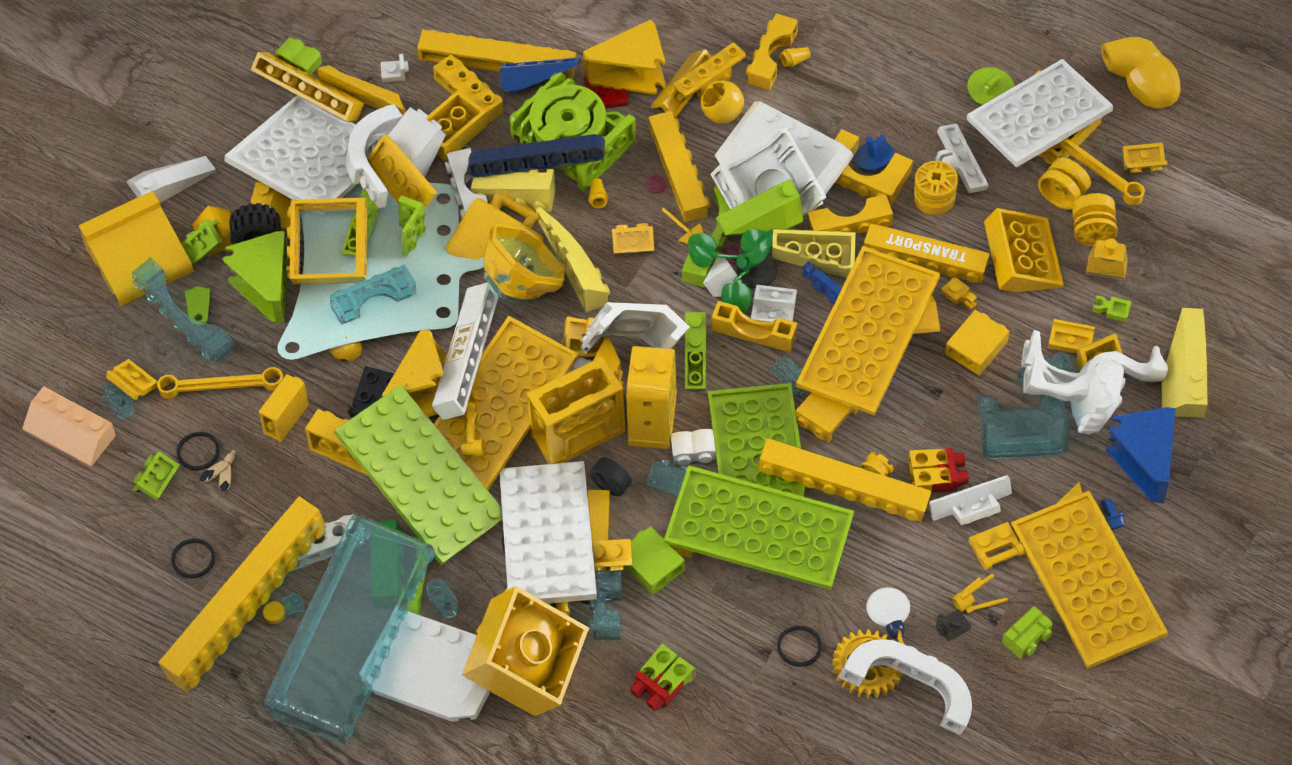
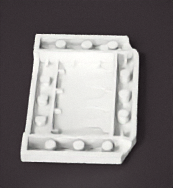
[715,101,853,211]
[359,609,491,722]

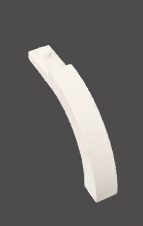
[346,104,403,208]

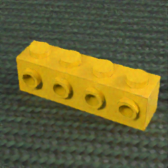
[433,54,503,124]

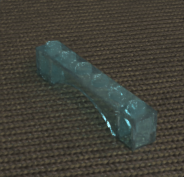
[132,257,234,364]

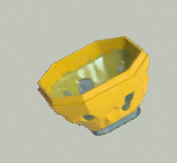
[483,225,565,302]

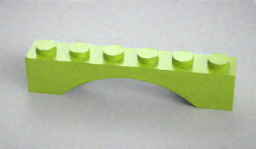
[682,185,730,288]

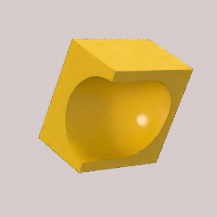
[462,586,589,716]

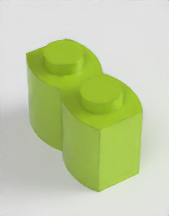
[275,37,322,75]

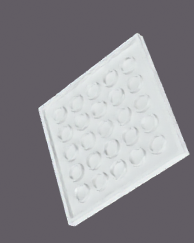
[225,95,380,216]

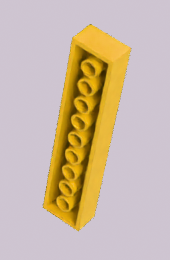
[158,496,326,693]

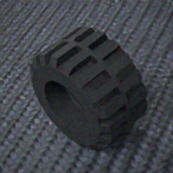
[229,203,281,245]

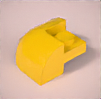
[561,317,608,358]

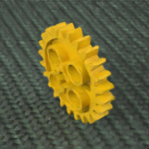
[832,629,903,699]

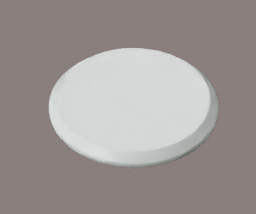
[866,587,910,627]

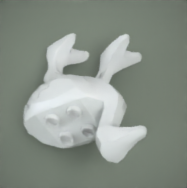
[1021,330,1168,435]

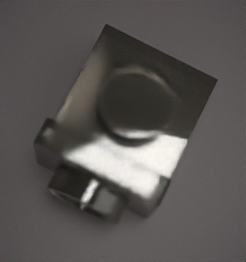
[936,609,971,642]

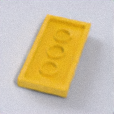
[367,134,438,212]

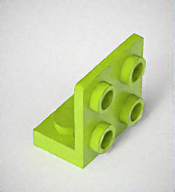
[398,195,426,257]

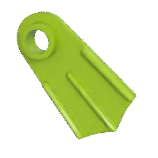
[185,286,211,327]

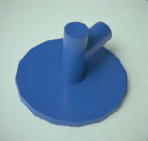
[854,135,894,171]

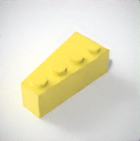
[471,169,556,212]
[772,229,856,278]

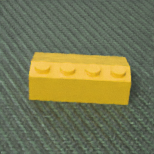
[984,208,1064,293]

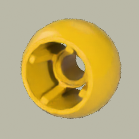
[701,80,744,124]

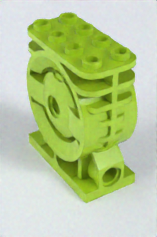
[510,72,636,192]

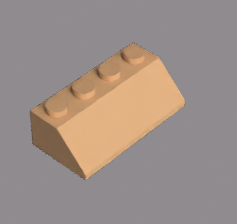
[22,386,116,467]

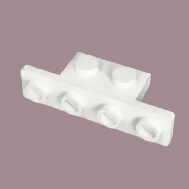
[929,475,1012,525]

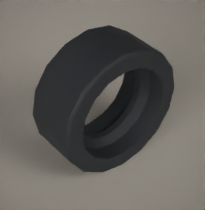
[590,457,632,497]

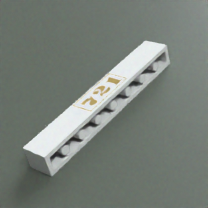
[432,282,499,420]

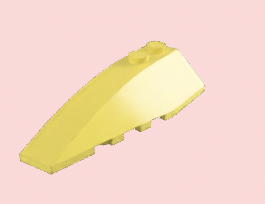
[536,207,610,313]
[1161,308,1207,418]

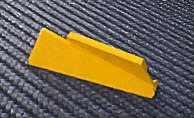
[317,65,405,116]

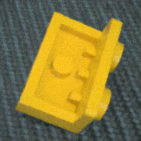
[1122,143,1168,174]

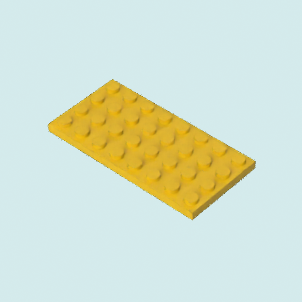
[796,246,940,416]
[434,316,579,490]
[1011,491,1168,669]

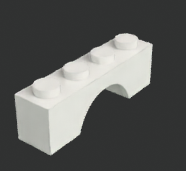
[445,148,488,219]

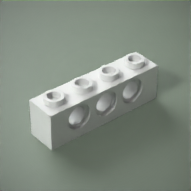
[289,514,365,572]

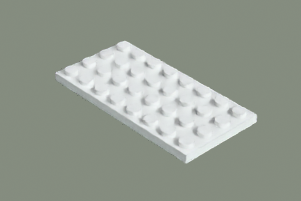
[500,461,597,604]

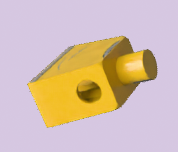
[1086,238,1128,280]

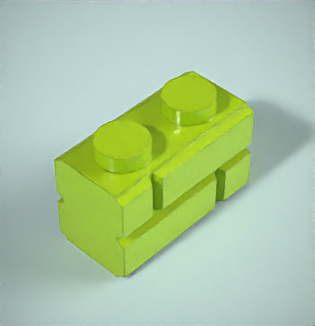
[1002,606,1053,659]

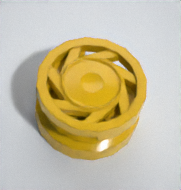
[859,452,894,476]

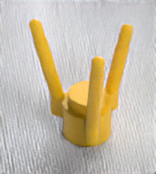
[952,574,1008,614]

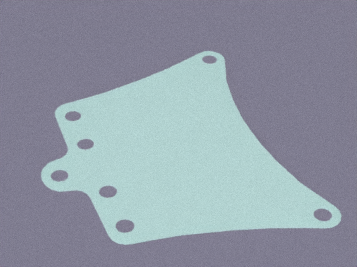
[277,183,484,360]

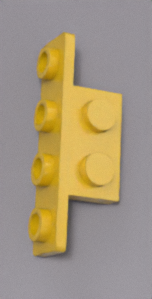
[674,43,746,99]

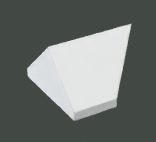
[703,258,741,297]

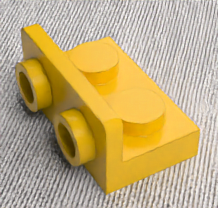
[612,223,655,254]
[592,539,632,572]

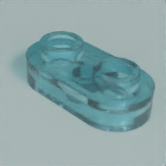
[102,382,135,419]
[426,579,460,618]

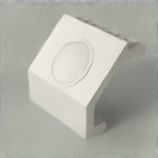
[710,128,826,232]
[579,302,689,354]

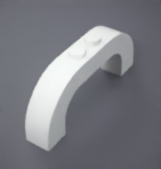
[839,639,972,735]

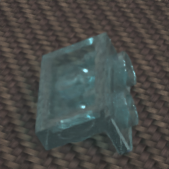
[646,459,688,496]

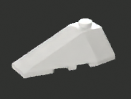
[127,156,216,203]

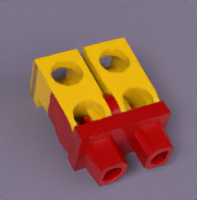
[908,447,969,492]

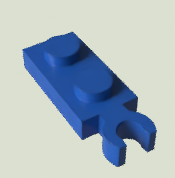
[802,262,842,304]

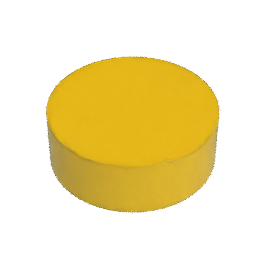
[263,601,286,624]

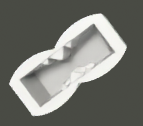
[670,429,716,466]

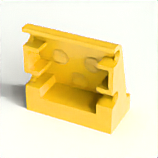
[79,191,194,307]

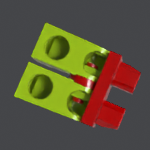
[630,644,696,711]

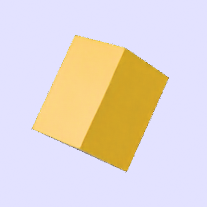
[192,206,233,257]
[1075,333,1125,374]

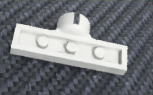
[935,124,989,193]

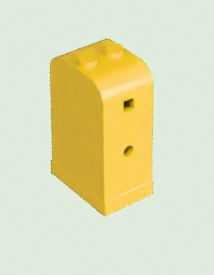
[626,346,677,449]

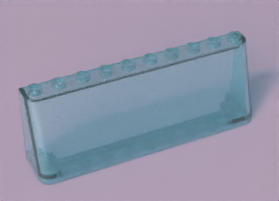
[264,514,434,744]

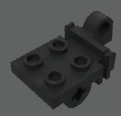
[348,366,394,417]

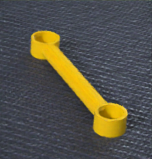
[1052,138,1145,206]
[157,367,283,399]

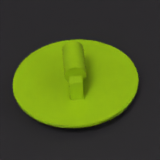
[967,67,1015,105]

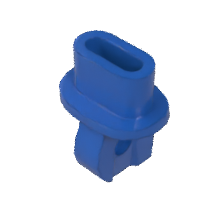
[1101,498,1125,530]

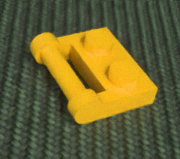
[968,522,1025,571]

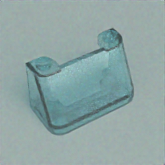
[977,395,1069,459]

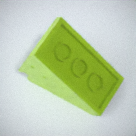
[223,231,289,323]

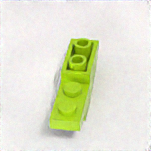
[341,188,380,257]
[685,312,706,390]

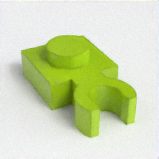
[1093,296,1132,323]

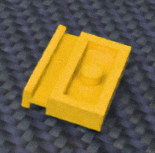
[1048,319,1095,354]
[106,359,158,400]

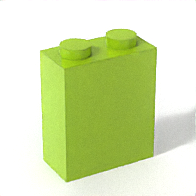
[623,526,685,596]

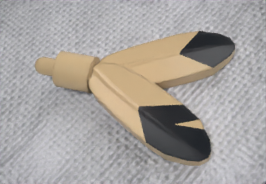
[200,450,236,493]

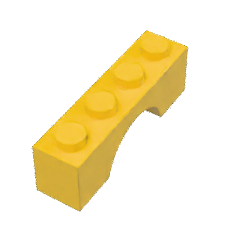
[746,13,798,91]
[807,194,893,233]
[711,301,797,353]

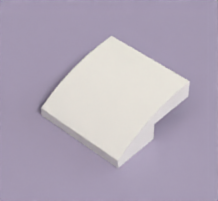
[751,285,797,322]

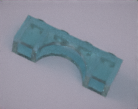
[330,264,416,325]

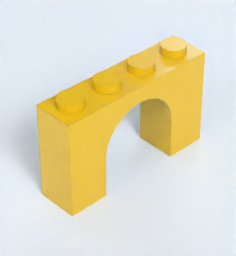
[834,129,913,206]

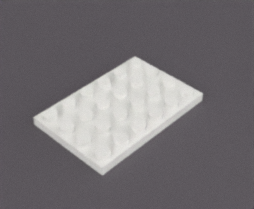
[967,59,1113,168]

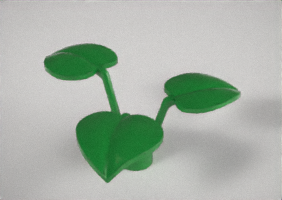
[688,229,773,314]

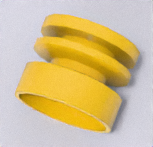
[914,161,958,215]
[1072,193,1118,246]

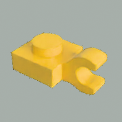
[941,277,977,309]

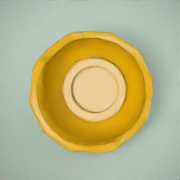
[329,336,363,362]

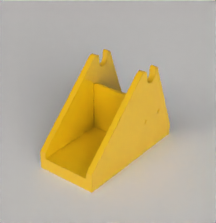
[583,19,666,95]
[382,330,447,417]

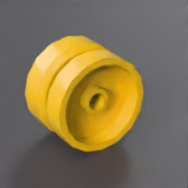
[1038,157,1091,210]

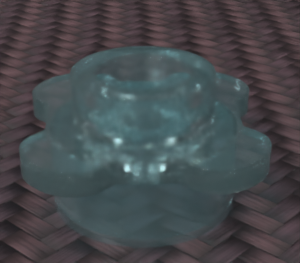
[281,594,305,616]

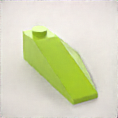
[716,179,803,236]

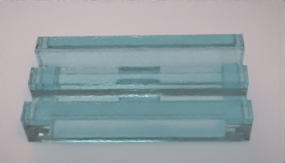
[770,354,806,396]

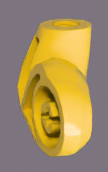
[1101,37,1181,109]

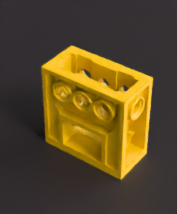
[527,357,625,464]

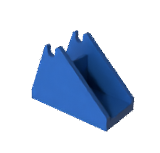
[1106,407,1176,503]

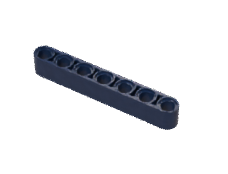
[467,134,605,177]

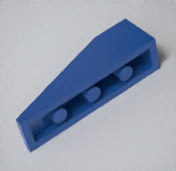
[500,57,581,94]

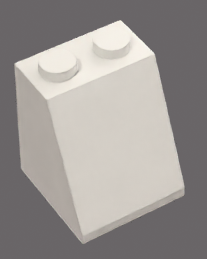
[388,107,446,177]

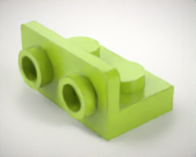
[181,220,223,264]
[132,451,180,501]

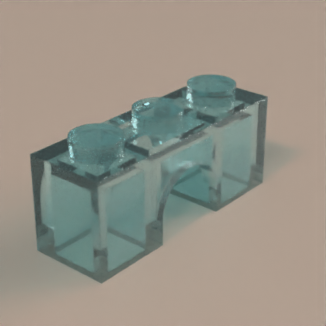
[589,571,622,640]

